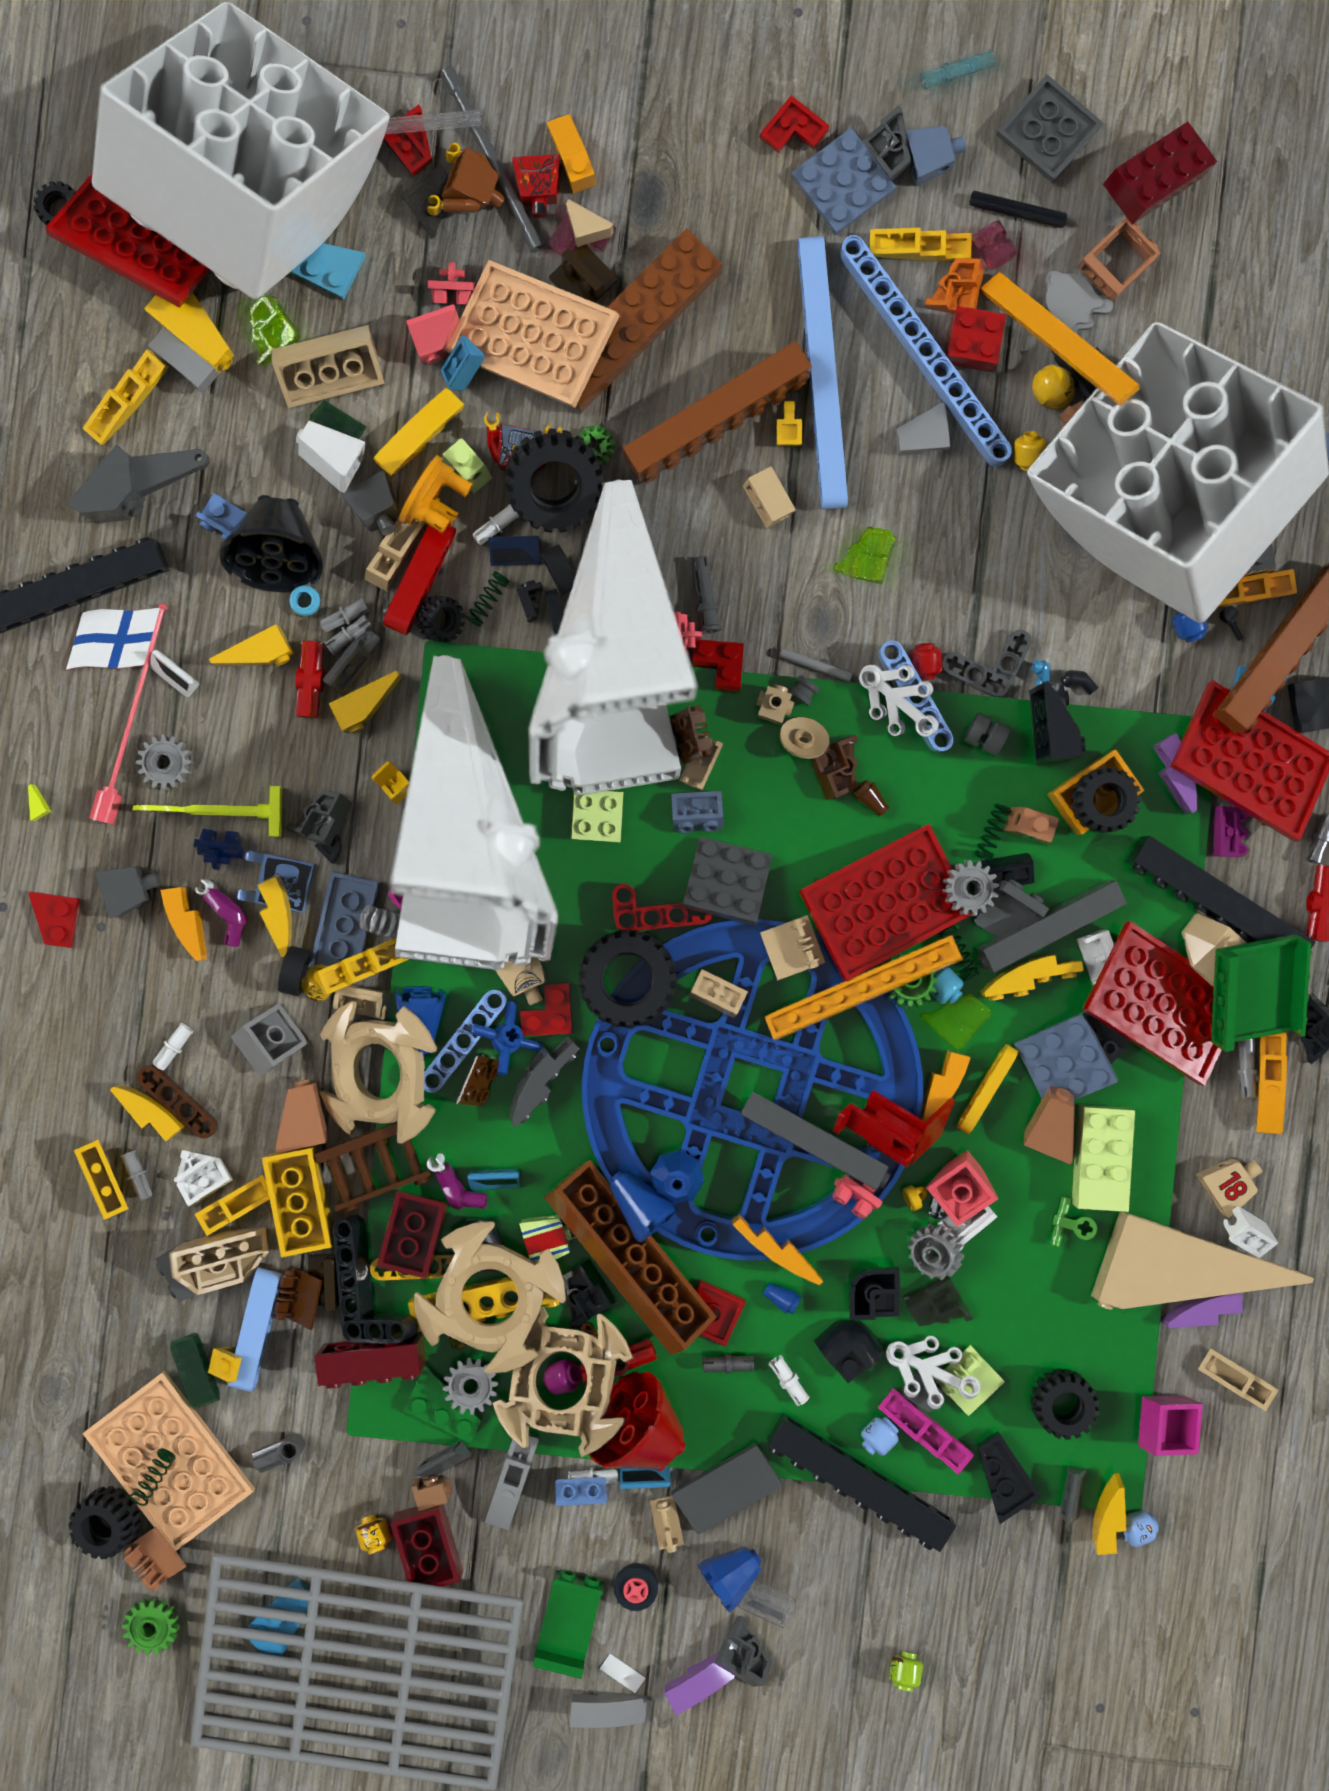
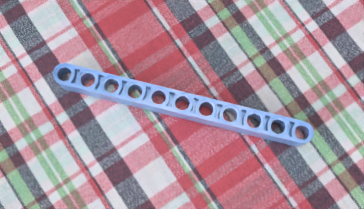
[840,235,1012,467]
[798,236,848,510]

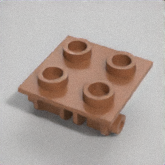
[122,1527,187,1592]

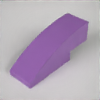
[1152,733,1197,814]
[1161,1293,1243,1328]
[664,1653,735,1715]

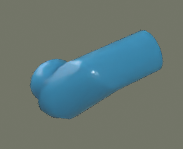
[1032,660,1050,687]

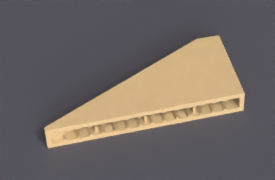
[1091,1211,1314,1310]

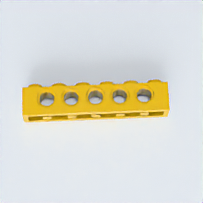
[408,1277,560,1334]

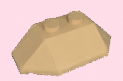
[1181,913,1246,988]
[169,1228,269,1295]

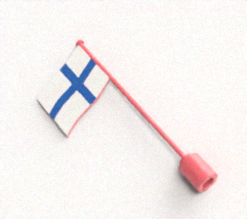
[66,604,168,825]

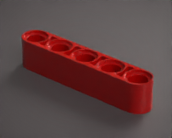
[383,525,457,636]

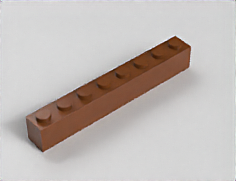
[1213,563,1329,734]

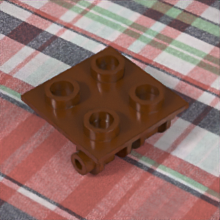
[670,705,713,764]
[456,1053,499,1107]
[273,1266,322,1330]

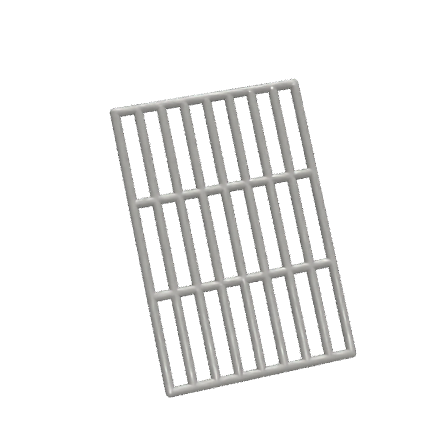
[191,1553,523,1791]

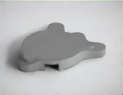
[1044,271,1113,333]

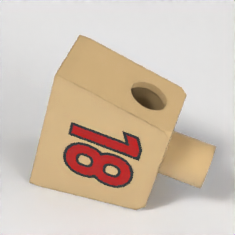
[1195,1158,1262,1218]

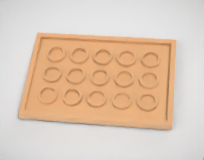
[445,260,619,408]
[82,1370,255,1552]

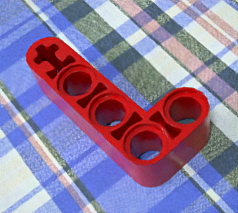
[612,884,713,931]

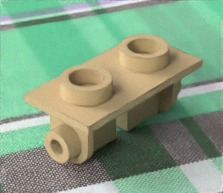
[650,1496,684,1553]

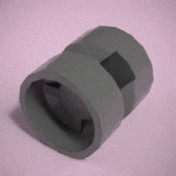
[964,712,1011,756]

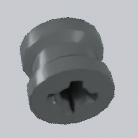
[788,676,820,706]

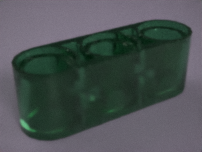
[170,1333,220,1410]

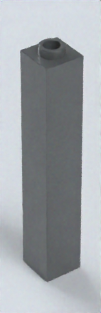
[976,880,1127,972]
[741,1092,891,1190]

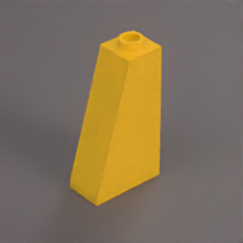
[144,292,235,373]

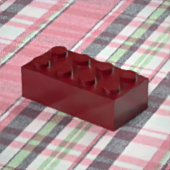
[1103,121,1218,225]
[315,1333,426,1389]

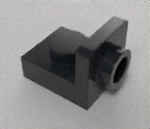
[517,580,543,622]

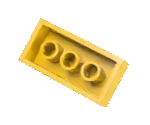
[262,1145,334,1257]

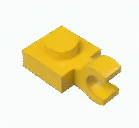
[776,401,802,446]

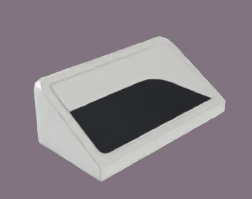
[150,650,199,698]

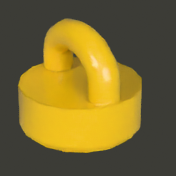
[902,1185,928,1211]

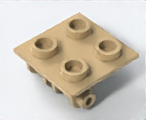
[760,915,825,980]

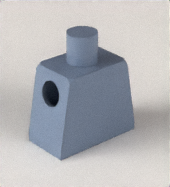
[906,126,966,187]

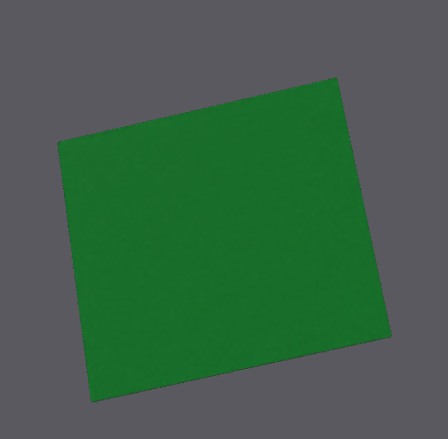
[347,641,1212,1513]

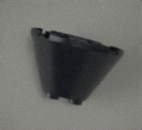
[219,495,324,592]

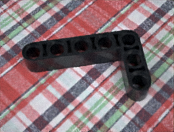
[333,1214,418,1344]

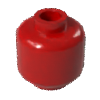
[909,643,943,681]

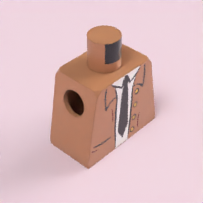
[1004,807,1059,846]

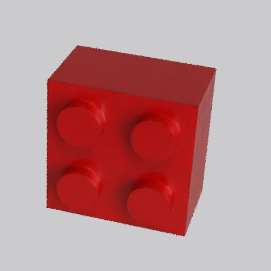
[945,306,1007,373]

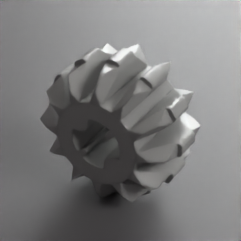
[359,905,400,938]

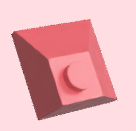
[406,304,459,365]
[926,1150,998,1227]

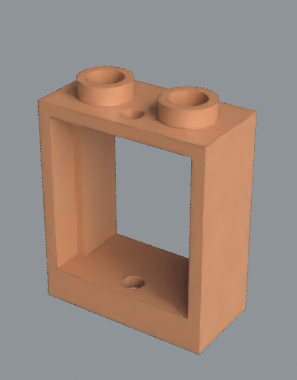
[1078,217,1161,302]

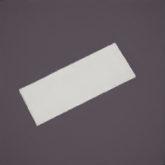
[600,1654,646,1693]

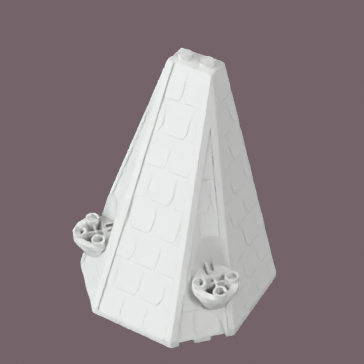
[529,480,696,795]
[391,655,558,970]

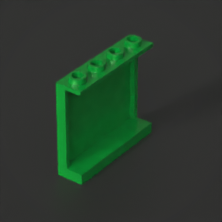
[1211,934,1312,1052]

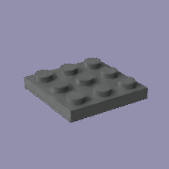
[996,74,1103,183]
[682,837,772,926]

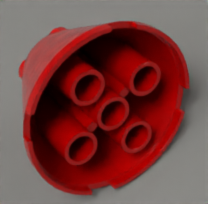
[589,1371,685,1471]

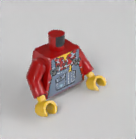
[484,411,562,476]

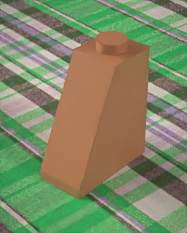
[275,1079,330,1154]
[1024,1085,1074,1165]

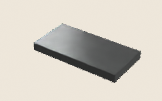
[671,1442,783,1535]

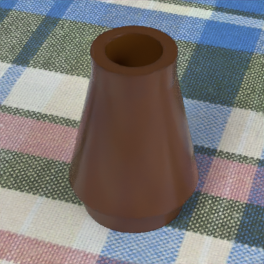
[853,779,889,817]

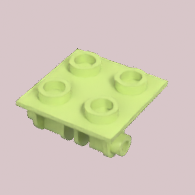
[571,791,623,842]
[934,1345,1005,1416]

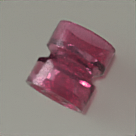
[972,220,1018,270]

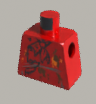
[512,154,561,218]

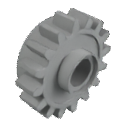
[136,735,194,790]
[942,860,999,916]
[908,1223,965,1280]
[442,1357,498,1415]

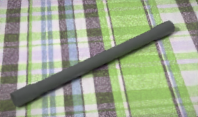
[440,67,545,253]

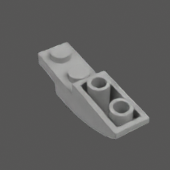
[485,1433,540,1530]

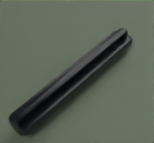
[969,191,1067,228]

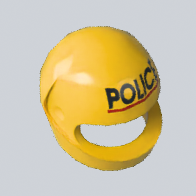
[1032,364,1075,409]

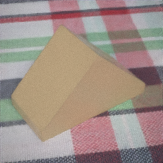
[566,199,614,247]

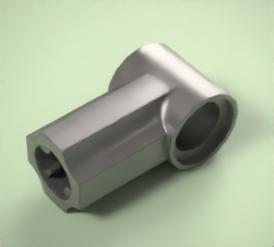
[252,1433,305,1473]

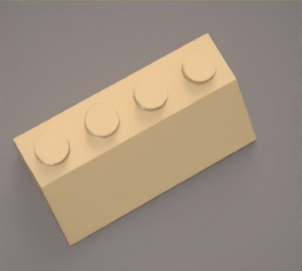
[271,325,385,408]

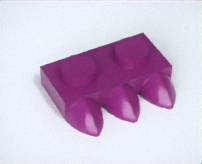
[1213,806,1250,857]

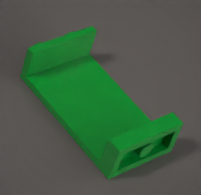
[533,1569,604,1679]

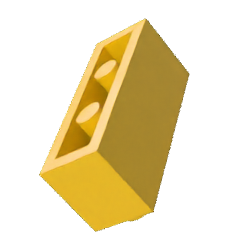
[74,1140,128,1221]

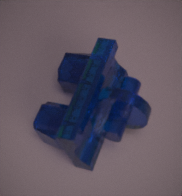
[193,829,244,871]

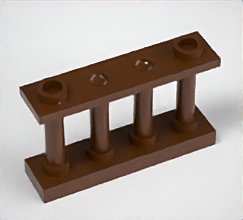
[314,1121,433,1212]

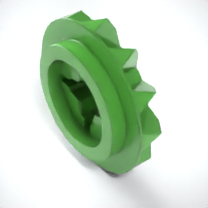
[578,425,615,465]

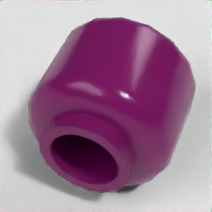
[543,1359,582,1395]

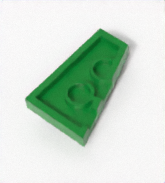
[403,1364,482,1444]

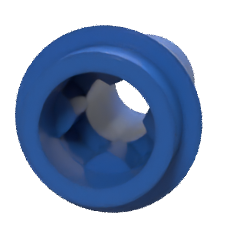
[763,1282,802,1315]

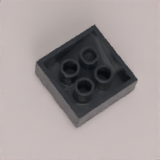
[1029,681,1086,765]

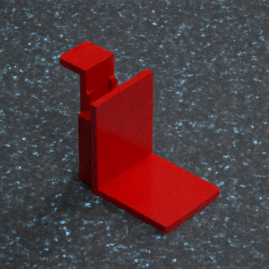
[833,1090,955,1168]

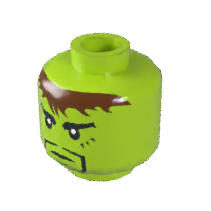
[889,1650,923,1692]

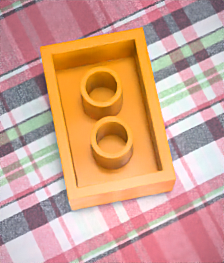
[1047,749,1145,835]

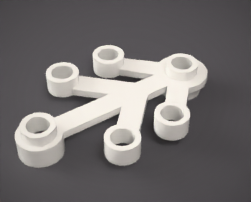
[859,665,938,737]
[886,1336,981,1409]

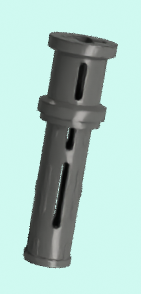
[691,556,722,634]

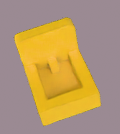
[371,761,410,805]
[208,1346,242,1383]

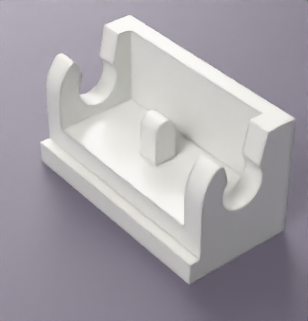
[1076,929,1114,986]
[937,1206,997,1245]
[1224,1206,1278,1258]

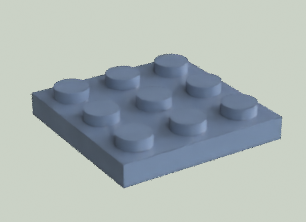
[791,128,896,235]
[1014,1012,1118,1100]

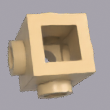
[756,684,794,725]

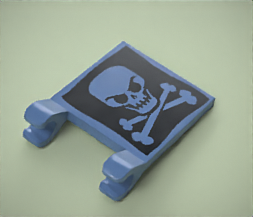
[237,851,314,913]

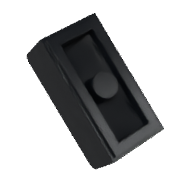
[980,853,1034,885]

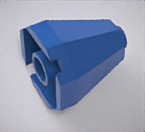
[650,1149,704,1205]
[697,1547,762,1612]

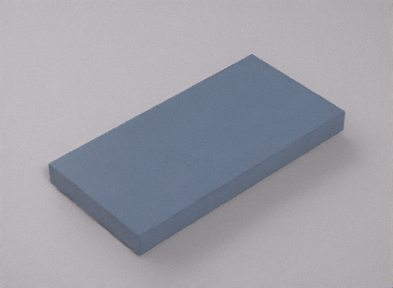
[308,871,381,968]

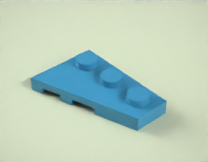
[245,1577,310,1668]

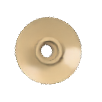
[780,717,829,759]

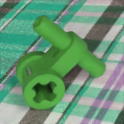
[1050,1196,1098,1247]

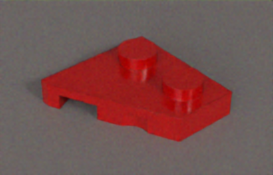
[383,104,432,177]
[29,891,80,948]

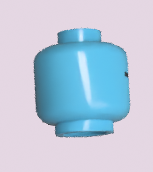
[930,967,963,1004]

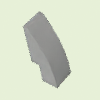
[148,327,219,392]
[570,1691,647,1728]

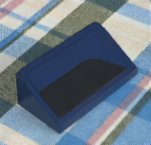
[489,536,541,566]

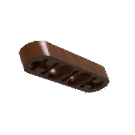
[137,1065,218,1139]

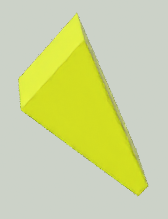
[28,784,51,821]

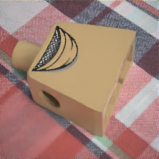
[495,957,547,1005]

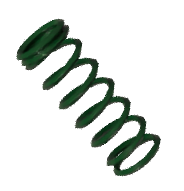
[465,571,510,627]
[974,803,1013,861]
[938,925,980,982]
[130,1448,176,1506]

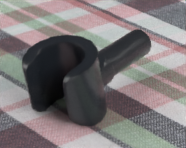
[1219,605,1243,641]

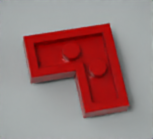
[759,95,830,153]
[692,639,744,692]
[520,983,572,1036]

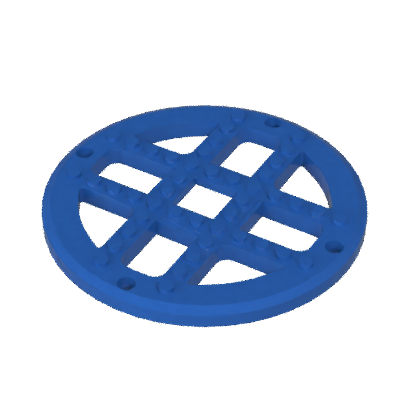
[582,919,923,1261]

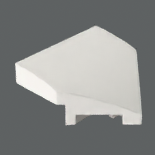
[174,1150,233,1207]

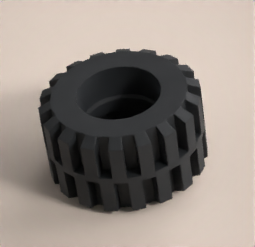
[1070,767,1142,833]
[1030,1369,1100,1440]
[69,1486,141,1560]

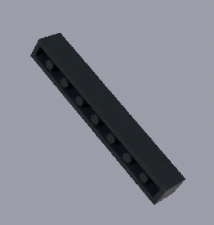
[0,537,170,634]
[1126,836,1315,948]
[767,1413,956,1552]

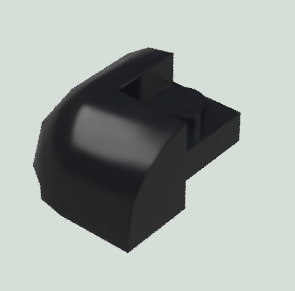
[849,1267,900,1320]
[814,1319,885,1383]

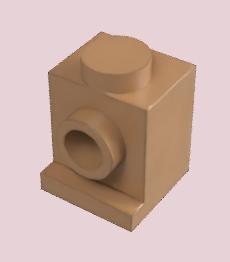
[412,1475,453,1511]

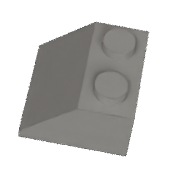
[231,1003,308,1077]

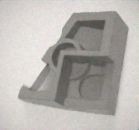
[896,403,950,455]

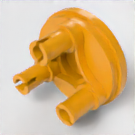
[399,455,473,533]

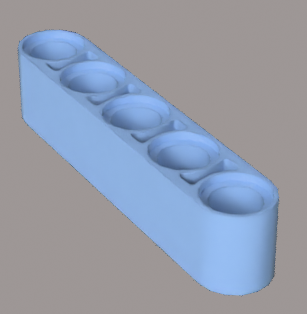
[878,641,953,753]
[424,989,507,1092]
[228,1267,281,1393]

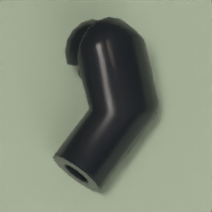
[1061,670,1099,695]

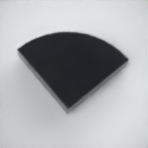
[315,833,341,864]

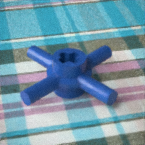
[471,1001,543,1076]

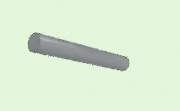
[779,648,852,682]

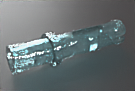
[920,49,996,90]

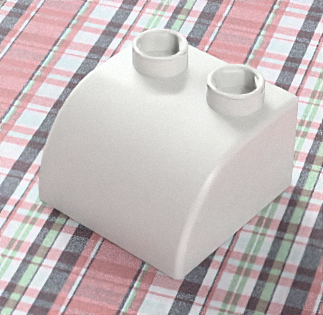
[92,2,390,299]
[1027,322,1329,623]

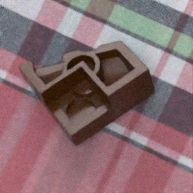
[810,734,857,800]

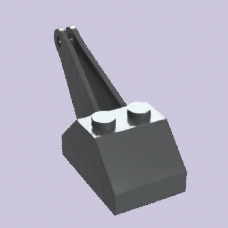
[68,444,210,523]

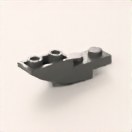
[508,1035,580,1127]

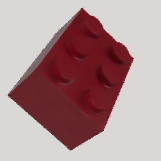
[377,1190,449,1279]
[390,1504,463,1596]

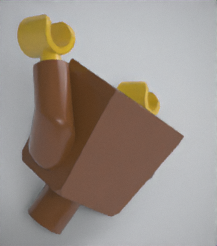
[427,143,505,216]

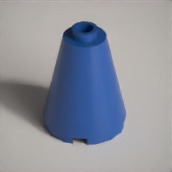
[395,986,446,1058]
[610,1170,678,1242]

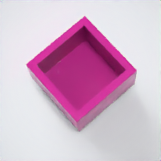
[1138,1395,1203,1456]

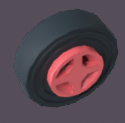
[614,1564,658,1611]

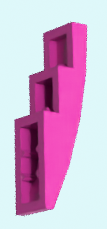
[878,1388,975,1475]

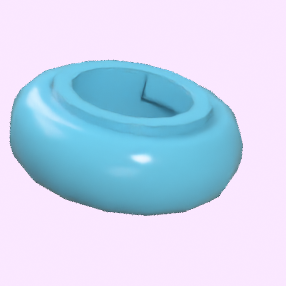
[289,585,320,616]

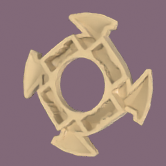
[319,1001,437,1143]
[414,1221,566,1374]
[493,1307,633,1457]

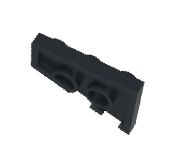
[977,1431,1042,1524]

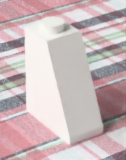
[296,421,365,493]

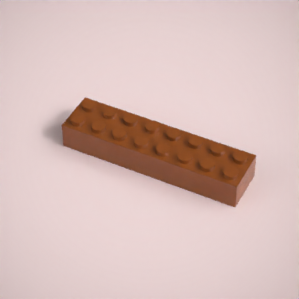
[575,228,722,413]
[623,341,812,484]
[544,1159,717,1355]

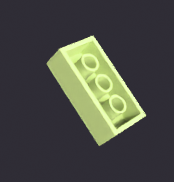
[1071,1104,1135,1212]

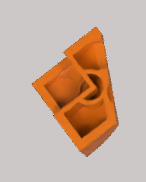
[925,258,985,313]

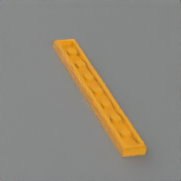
[981,272,1139,406]
[764,935,963,1040]

